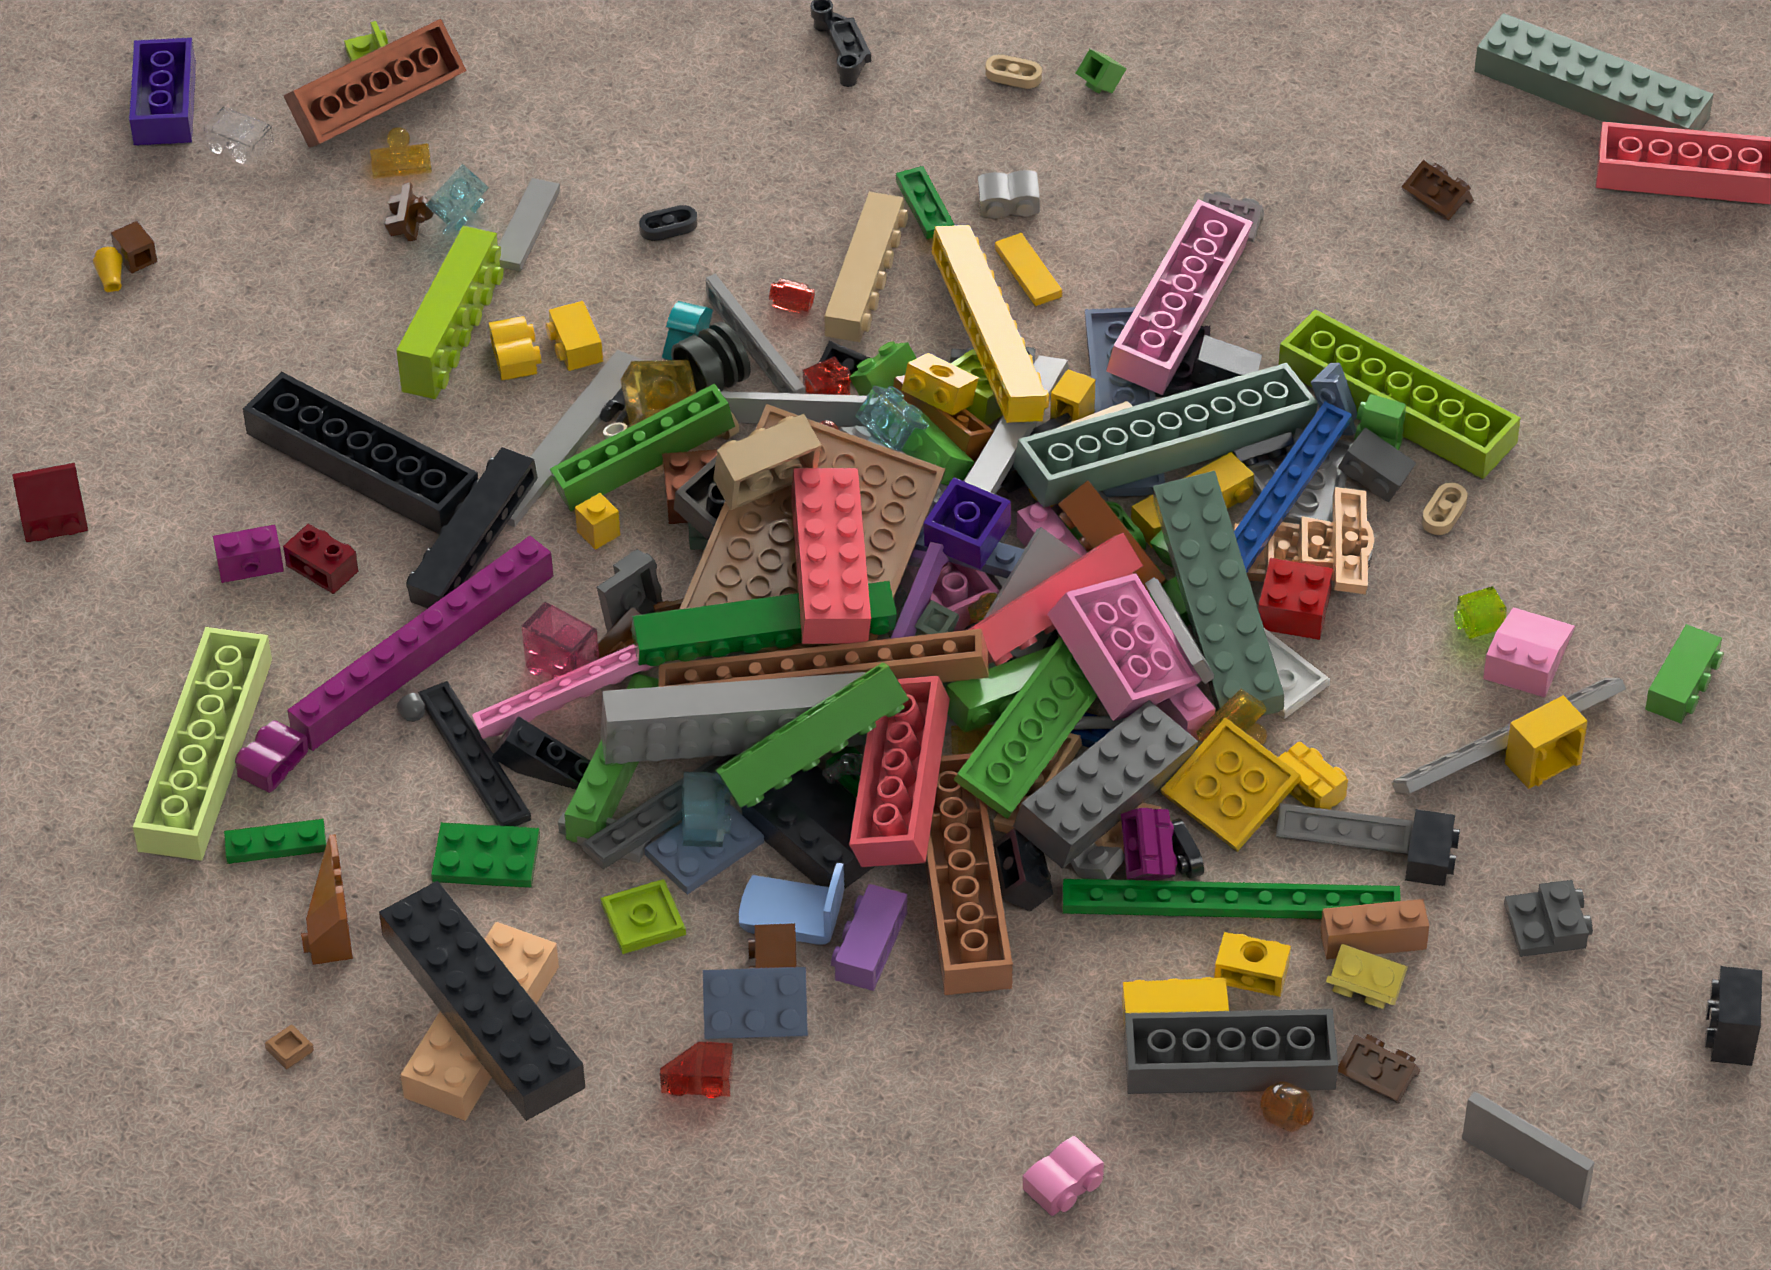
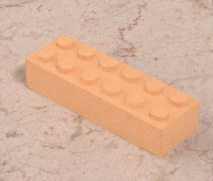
[401,922,559,1121]

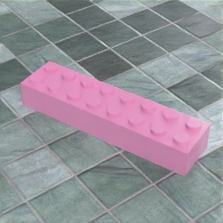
[1106,199,1253,395]

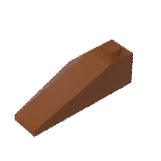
[301,834,353,965]

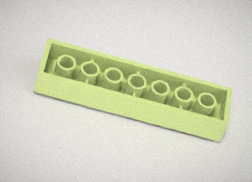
[133,627,272,861]

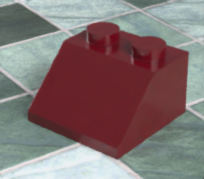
[12,463,88,543]

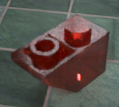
[660,1041,734,1098]

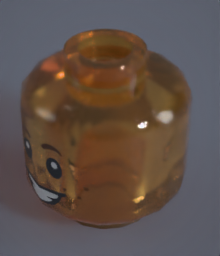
[1260,1081,1314,1132]

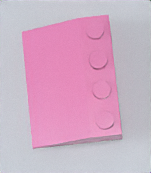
[1047,573,1202,721]

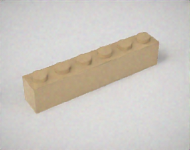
[824,192,908,342]

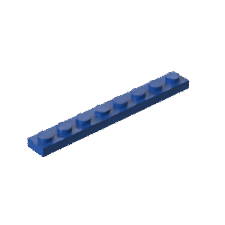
[1234,401,1352,572]

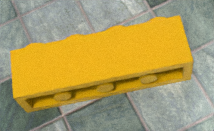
[1131,452,1254,548]

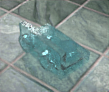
[425,164,489,235]
[855,386,929,452]

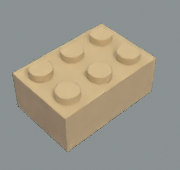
[714,414,821,510]

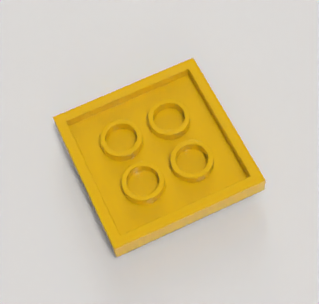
[1161,718,1302,852]

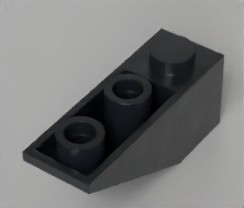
[491,716,591,790]

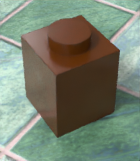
[111,221,158,274]

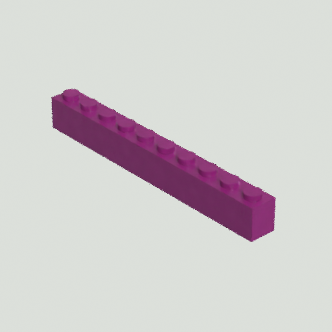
[287,536,554,751]

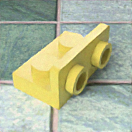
[1326,944,1408,1009]

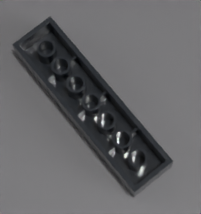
[243,371,478,534]
[379,881,586,1121]

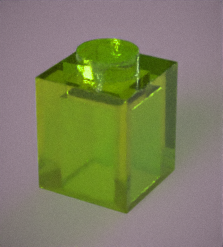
[1454,586,1507,639]

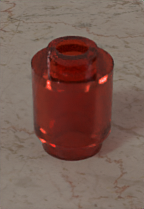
[769,278,815,314]

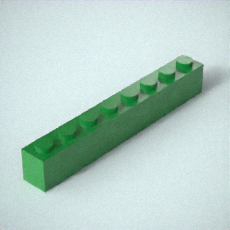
[632,581,897,666]

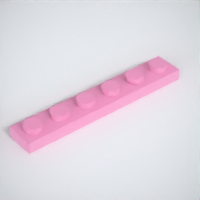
[472,644,654,739]

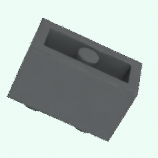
[1337,428,1416,502]

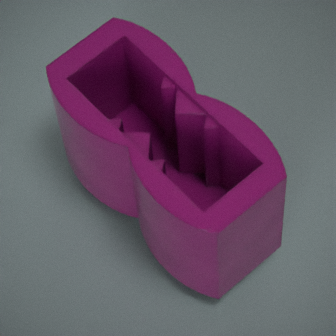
[235,720,308,793]

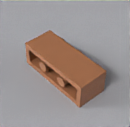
[1320,899,1429,959]

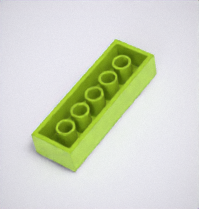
[396,226,504,400]

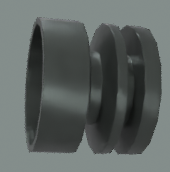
[671,321,751,395]

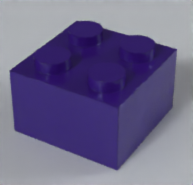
[923,477,1011,570]

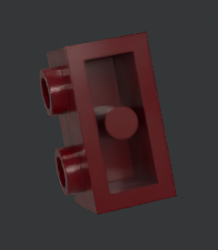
[283,523,359,594]

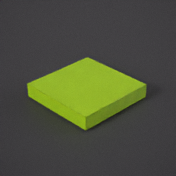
[601,879,686,954]

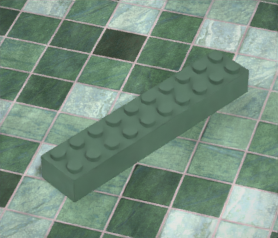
[1013,363,1318,508]

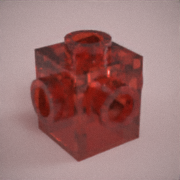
[802,357,852,395]

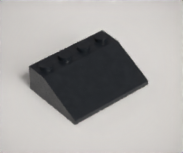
[742,765,875,889]

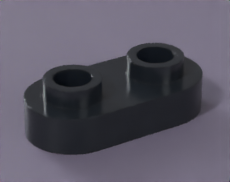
[639,205,698,241]
[1171,818,1204,879]

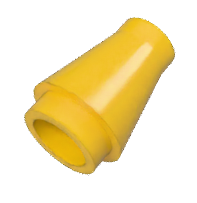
[93,247,123,293]

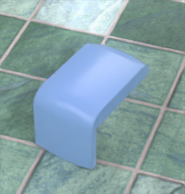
[739,863,844,945]

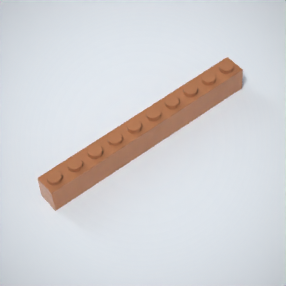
[659,629,989,687]

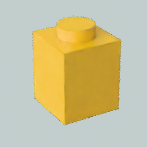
[575,493,621,550]

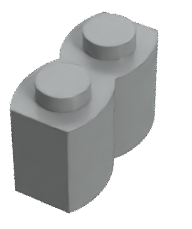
[978,170,1040,219]

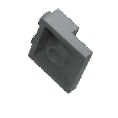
[596,549,663,632]
[1504,880,1593,957]

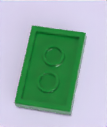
[431,822,540,888]

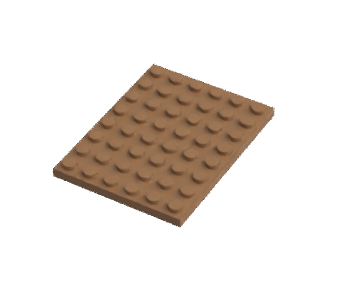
[680,404,945,653]

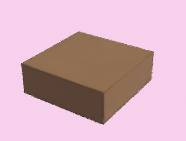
[265,1024,314,1070]

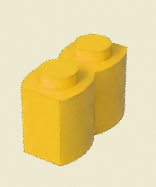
[488,316,542,381]

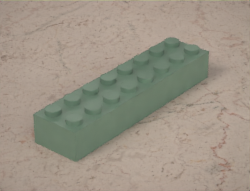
[1474,13,1714,131]
[1153,471,1284,723]

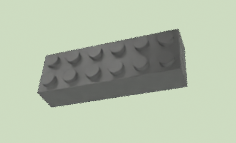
[1013,700,1198,869]
[1124,1009,1338,1094]

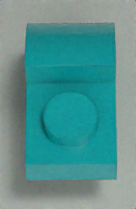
[662,301,713,361]

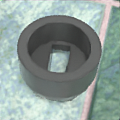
[397,693,425,722]

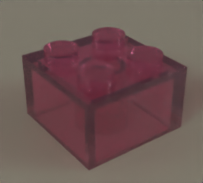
[521,601,599,680]

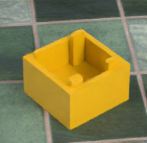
[1505,695,1588,789]

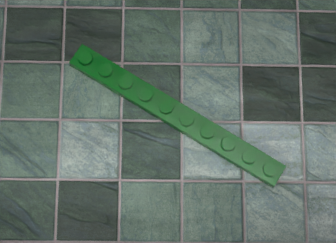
[1063,879,1401,919]

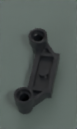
[810,0,871,87]

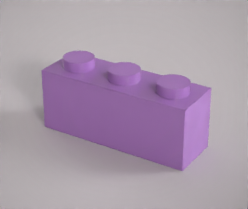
[831,884,907,991]

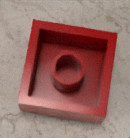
[1258,558,1333,640]

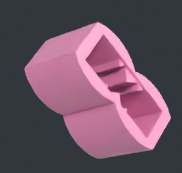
[1023,1136,1104,1216]

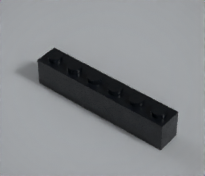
[406,447,538,609]

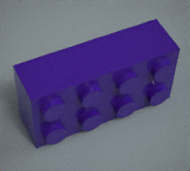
[129,38,196,145]

